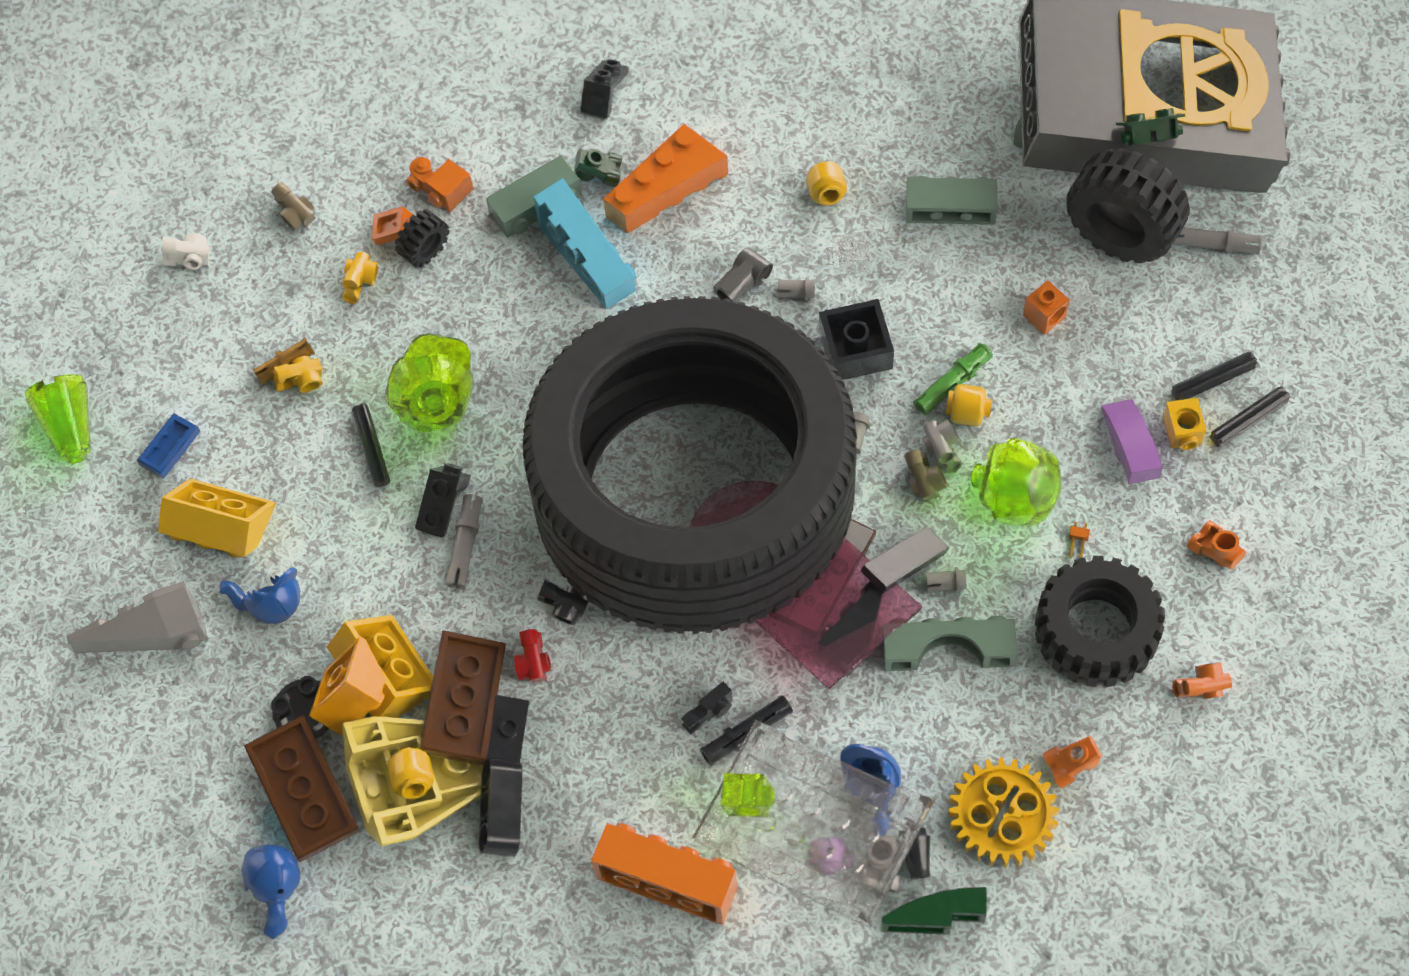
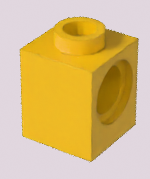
[1163,398,1206,450]

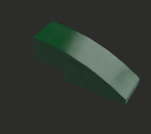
[881,887,987,935]

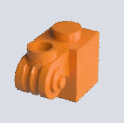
[406,157,474,212]

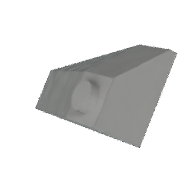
[66,581,208,653]

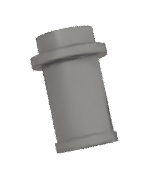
[778,277,815,301]
[853,412,870,454]
[926,567,966,593]

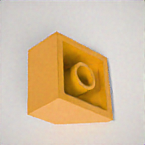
[310,636,386,736]

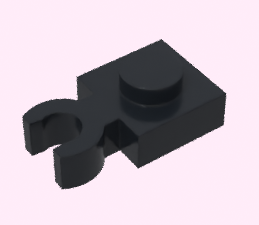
[681,681,733,735]

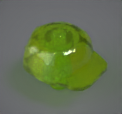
[385,333,473,432]
[971,437,1062,527]

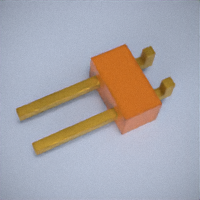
[1069,521,1090,559]

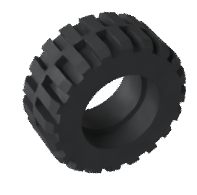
[1066,149,1190,263]
[1034,556,1165,687]

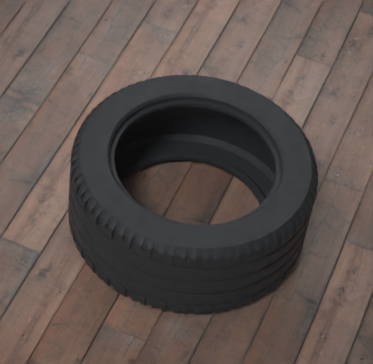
[522,296,856,634]

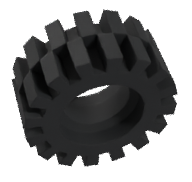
[395,209,450,268]

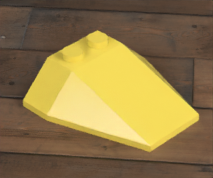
[342,716,483,847]

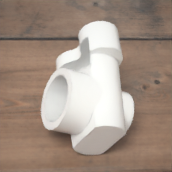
[162,233,209,270]

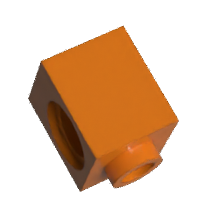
[1023,280,1070,335]

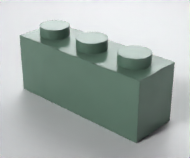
[486,155,582,238]
[906,176,997,225]

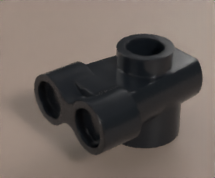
[537,580,589,625]

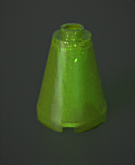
[24,374,91,464]

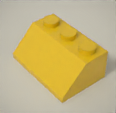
[158,478,276,557]
[327,615,433,718]

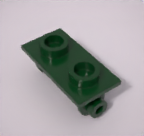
[1116,108,1186,146]

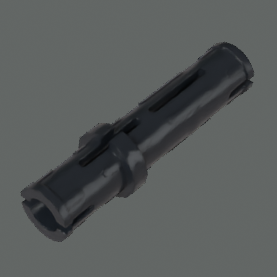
[700,695,793,766]

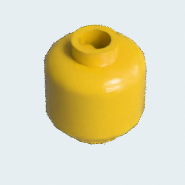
[806,161,847,205]
[945,384,992,427]
[387,747,434,799]

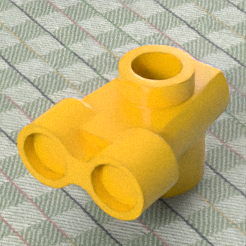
[342,252,379,304]
[273,356,323,393]

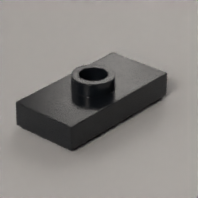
[486,695,529,762]

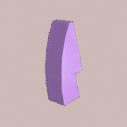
[1101,399,1163,484]

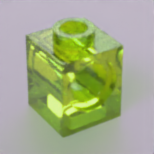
[720,773,775,818]

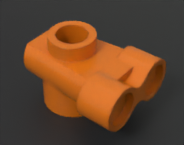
[1187,520,1246,570]
[1172,662,1232,699]
[1043,736,1102,789]

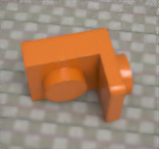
[371,206,413,245]

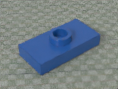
[136,413,201,479]

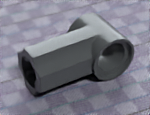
[713,247,773,303]

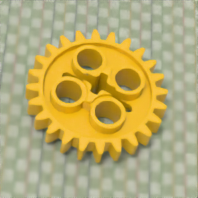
[948,757,1059,868]

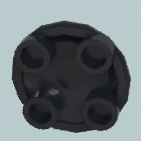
[271,676,330,738]

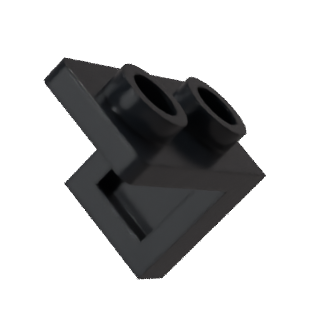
[580,59,629,119]
[415,463,471,538]

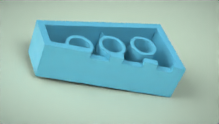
[533,178,637,310]

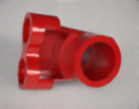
[514,629,552,683]

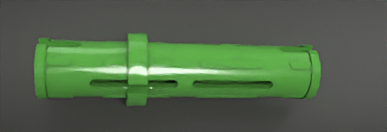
[913,342,993,416]

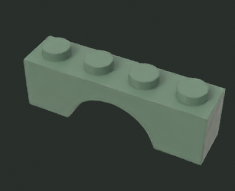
[882,616,1018,671]

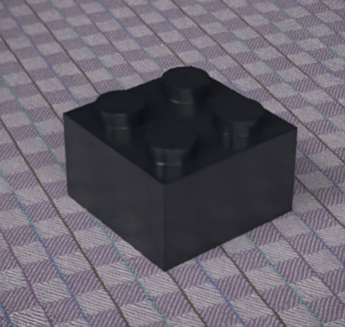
[818,299,894,380]

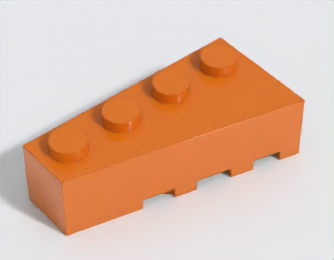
[603,124,729,234]

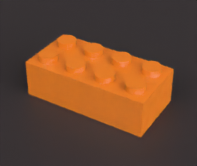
[591,823,738,925]

